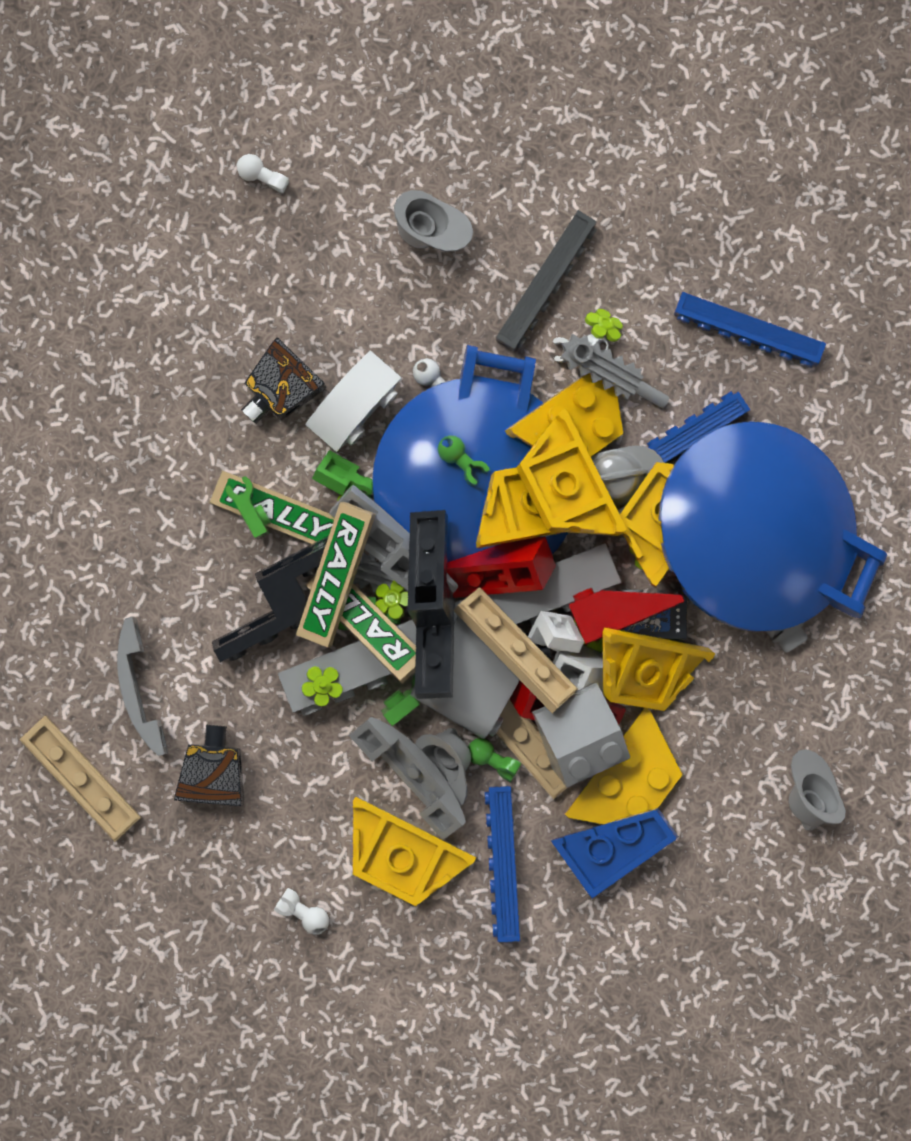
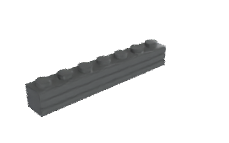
[496,210,597,352]

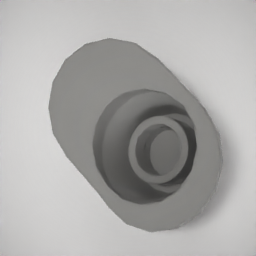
[394,190,473,252]
[591,446,663,506]
[415,728,471,806]
[788,749,846,831]

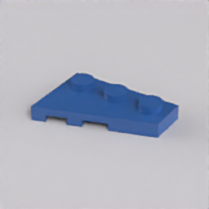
[551,808,679,898]

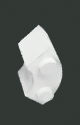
[305,350,402,452]

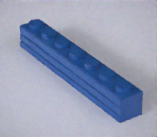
[674,292,826,368]
[647,391,750,463]
[485,786,520,942]

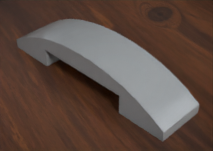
[117,617,169,756]
[349,717,466,840]

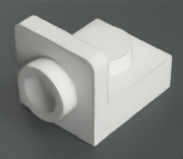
[528,611,584,653]

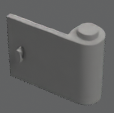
[410,616,538,739]

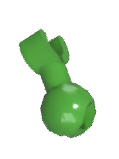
[437,435,489,486]
[468,738,521,782]

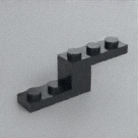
[408,510,455,699]
[212,536,329,662]

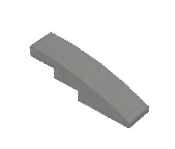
[329,485,458,593]

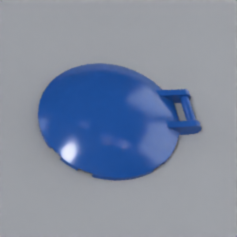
[372,345,568,563]
[659,422,888,632]

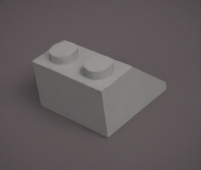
[532,683,630,788]

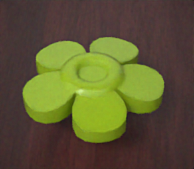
[585,309,623,342]
[375,580,408,620]
[301,666,342,706]

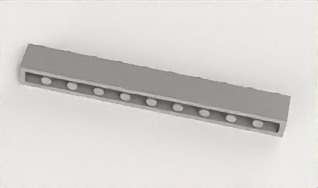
[278,543,621,717]

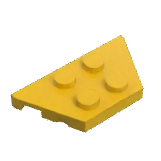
[505,373,623,457]
[516,409,627,536]
[620,462,674,588]
[476,468,563,548]
[602,627,715,711]
[564,708,682,824]
[353,796,477,906]

